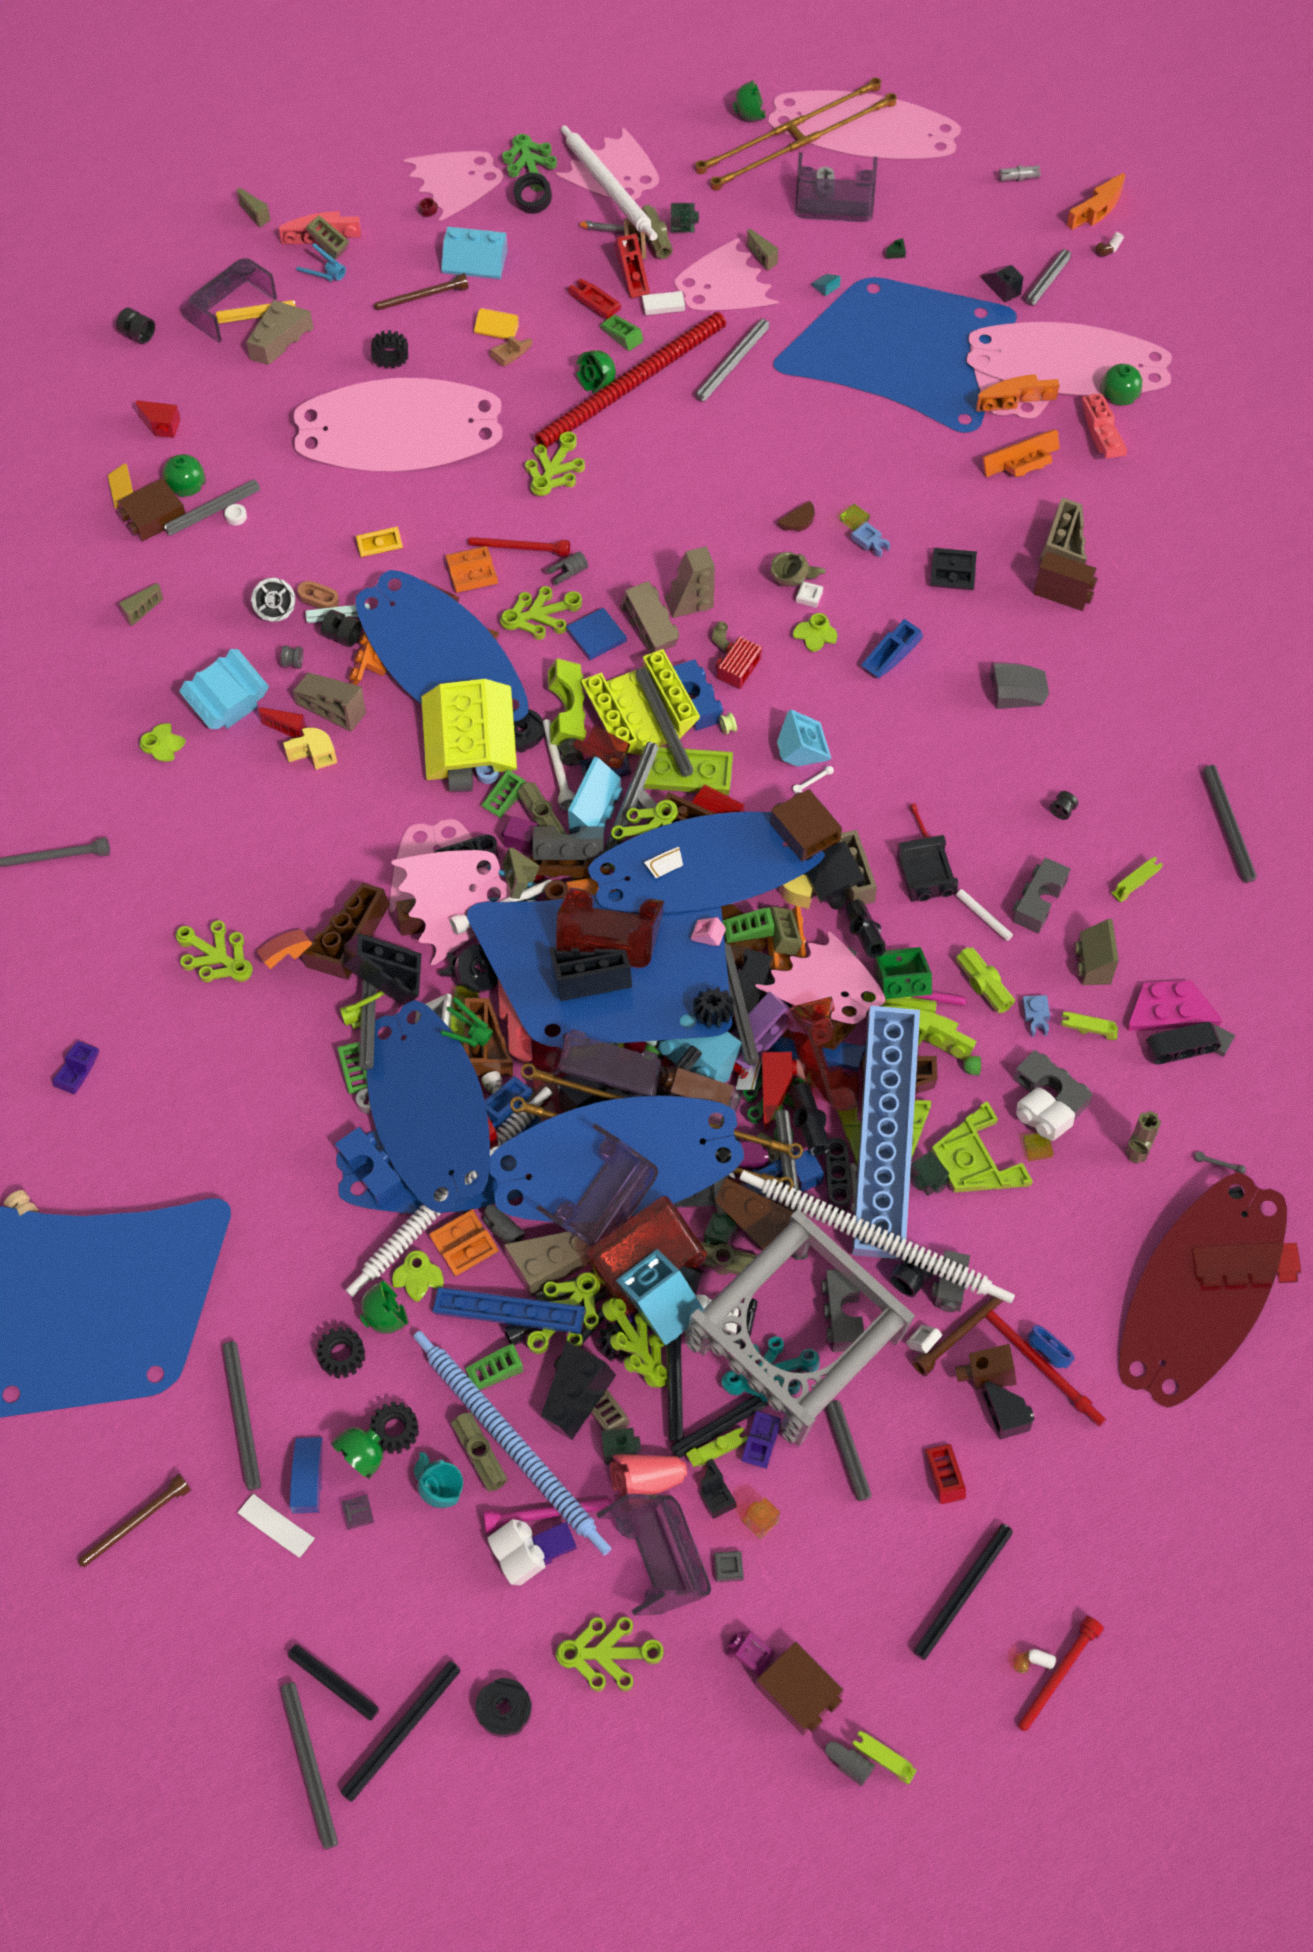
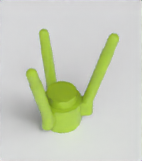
[340,991,385,1029]

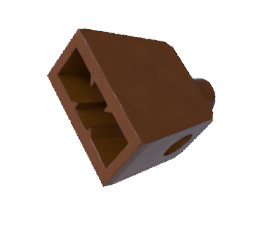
[955,1344,1017,1390]

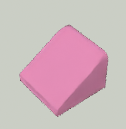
[691,917,725,946]

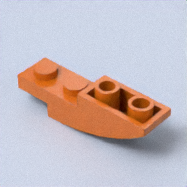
[1067,173,1126,230]
[976,374,1060,412]

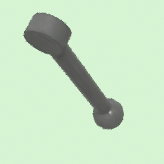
[1194,1151,1246,1174]

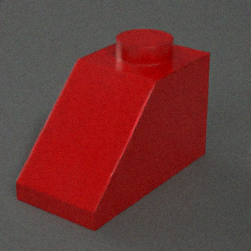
[135,400,181,438]

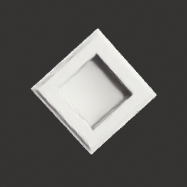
[796,581,823,608]
[906,1325,942,1353]

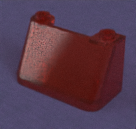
[556,888,664,968]
[787,996,860,1111]
[585,1196,708,1315]

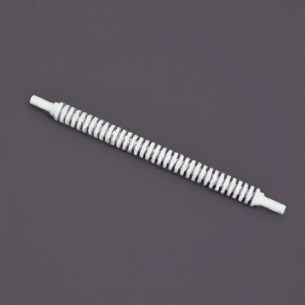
[561,126,657,240]
[345,1087,552,1297]
[740,1171,1015,1304]

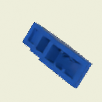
[767,1035,864,1072]

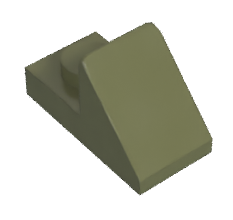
[502,848,539,899]

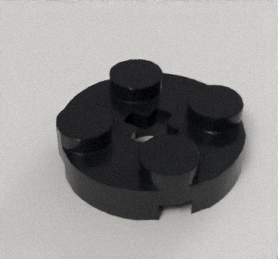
[513,709,544,753]
[455,944,498,993]
[476,1678,532,1737]

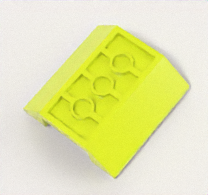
[581,649,700,755]
[421,679,517,780]

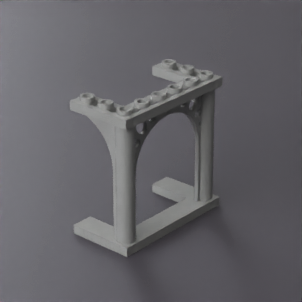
[684,1209,915,1447]

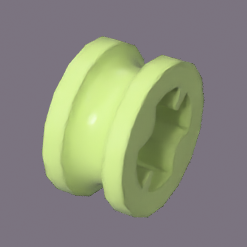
[719,712,737,735]

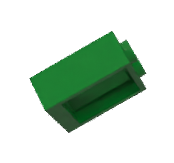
[874,947,932,999]

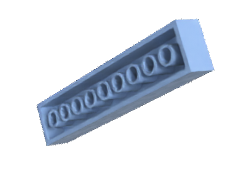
[852,1006,920,1260]

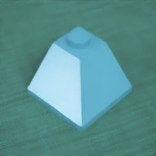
[777,709,831,767]

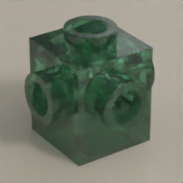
[671,203,699,232]

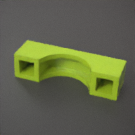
[547,658,586,746]

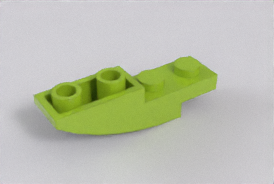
[884,1005,977,1061]

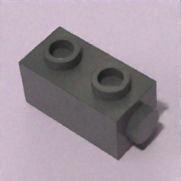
[931,1250,970,1312]

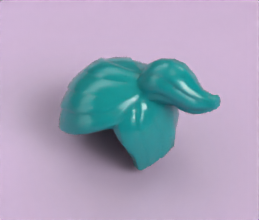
[414,1452,463,1508]

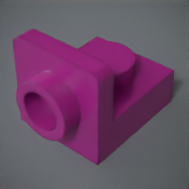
[725,1631,775,1675]

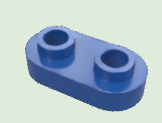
[1027,1325,1075,1368]

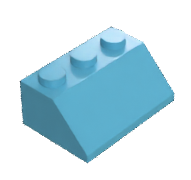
[442,227,508,279]
[568,757,623,835]
[656,1014,742,1083]

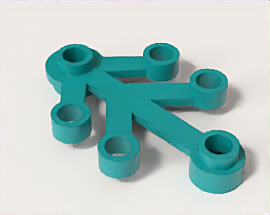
[722,1336,820,1402]

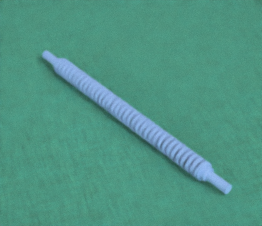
[413,1331,612,1556]

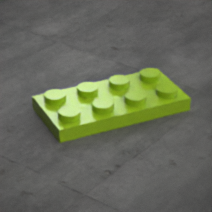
[642,746,733,795]

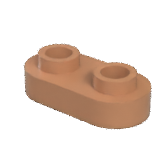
[297,581,339,609]

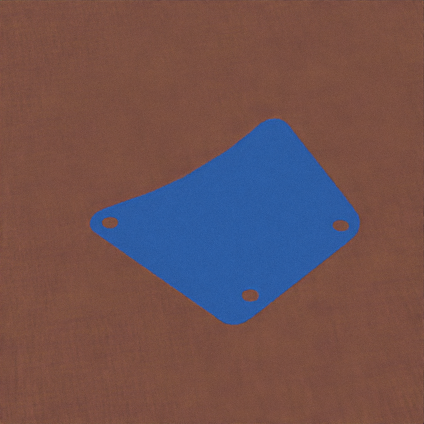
[773,277,1017,433]
[467,890,732,1047]
[0,1199,231,1418]

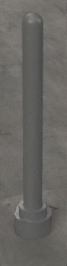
[0,837,110,867]

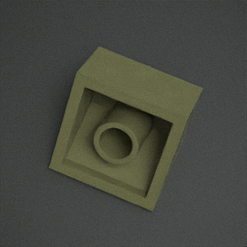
[1074,919,1119,985]

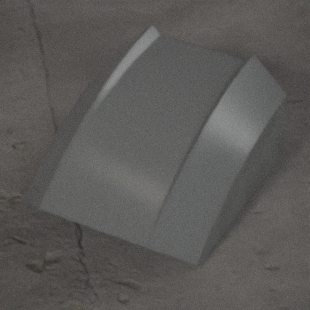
[990,662,1049,709]

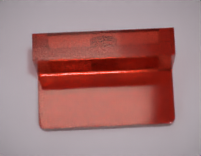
[574,725,630,769]

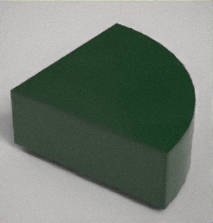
[886,238,906,259]

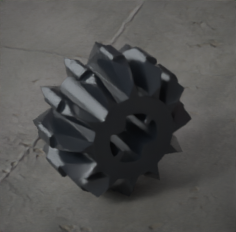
[693,986,734,1029]
[597,1320,637,1364]

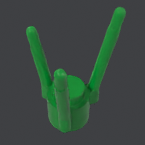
[440,997,493,1048]

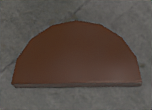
[777,500,815,532]

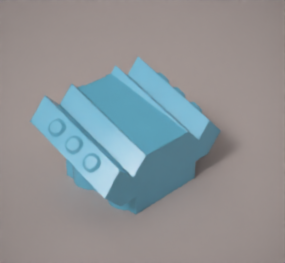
[179,649,269,729]

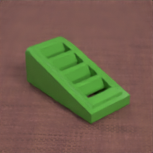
[600,314,643,351]
[481,769,527,818]
[723,907,774,943]
[337,1042,368,1095]
[466,1344,524,1390]

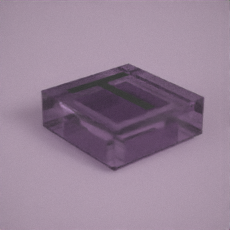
[342,1495,374,1530]

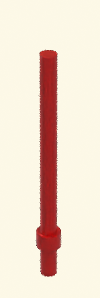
[986,1310,1106,1427]

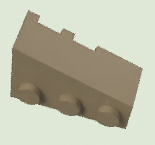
[246,300,314,365]
[1039,497,1087,564]
[664,546,715,618]
[620,581,679,653]
[293,672,366,732]
[826,830,877,904]
[504,1228,597,1297]

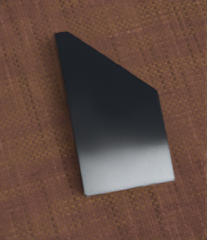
[700,1459,737,1519]

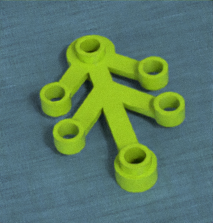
[525,432,585,496]
[500,586,582,640]
[610,800,678,871]
[176,921,253,983]
[527,1272,600,1354]
[602,1298,667,1388]
[556,1617,664,1692]

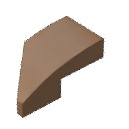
[490,336,533,367]

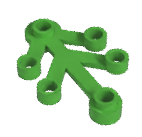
[502,134,557,192]

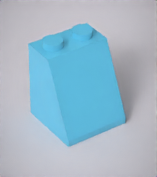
[616,1249,704,1345]

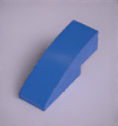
[861,618,923,679]
[485,1076,533,1132]
[290,1437,323,1514]

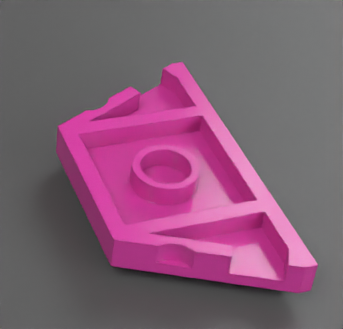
[1127,980,1222,1031]

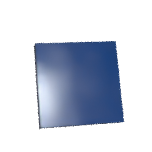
[566,608,627,660]

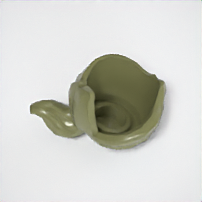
[770,552,826,586]

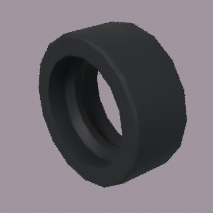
[513,172,552,214]

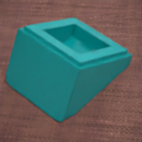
[812,274,841,296]

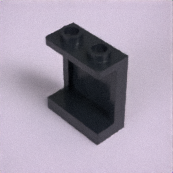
[897,835,959,902]

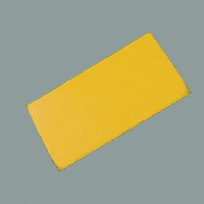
[474,308,519,340]
[108,463,133,508]
[356,527,403,557]

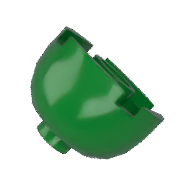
[733,80,766,122]
[576,350,616,393]
[1100,363,1143,406]
[162,454,206,497]
[360,1281,409,1334]
[330,1427,383,1479]

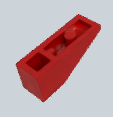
[614,233,650,299]
[762,1052,797,1131]

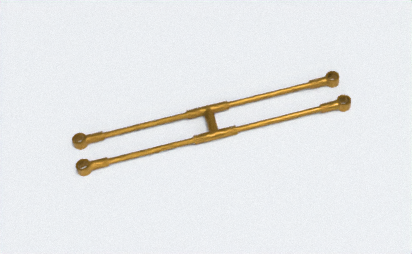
[696,77,897,191]
[510,1063,803,1191]

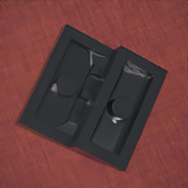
[930,548,977,590]
[805,841,864,903]

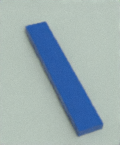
[432,1287,586,1334]

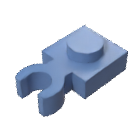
[851,522,890,557]
[1022,995,1050,1037]

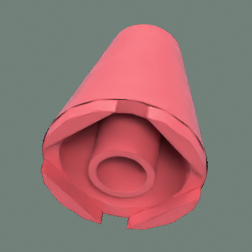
[610,1454,687,1508]

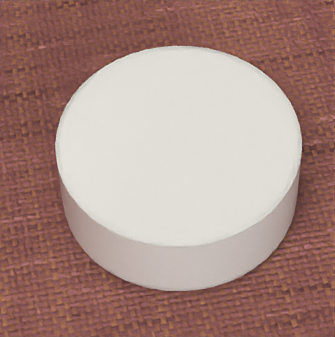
[225,504,247,525]

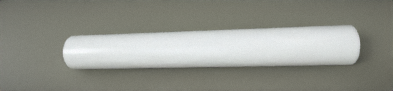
[956,889,1013,941]

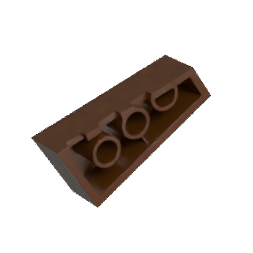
[301,883,390,980]

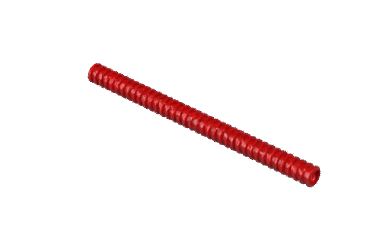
[535,311,726,448]

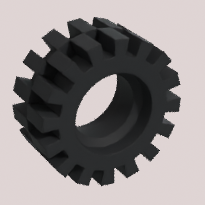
[371,330,408,369]
[316,1327,365,1378]
[370,1402,419,1454]

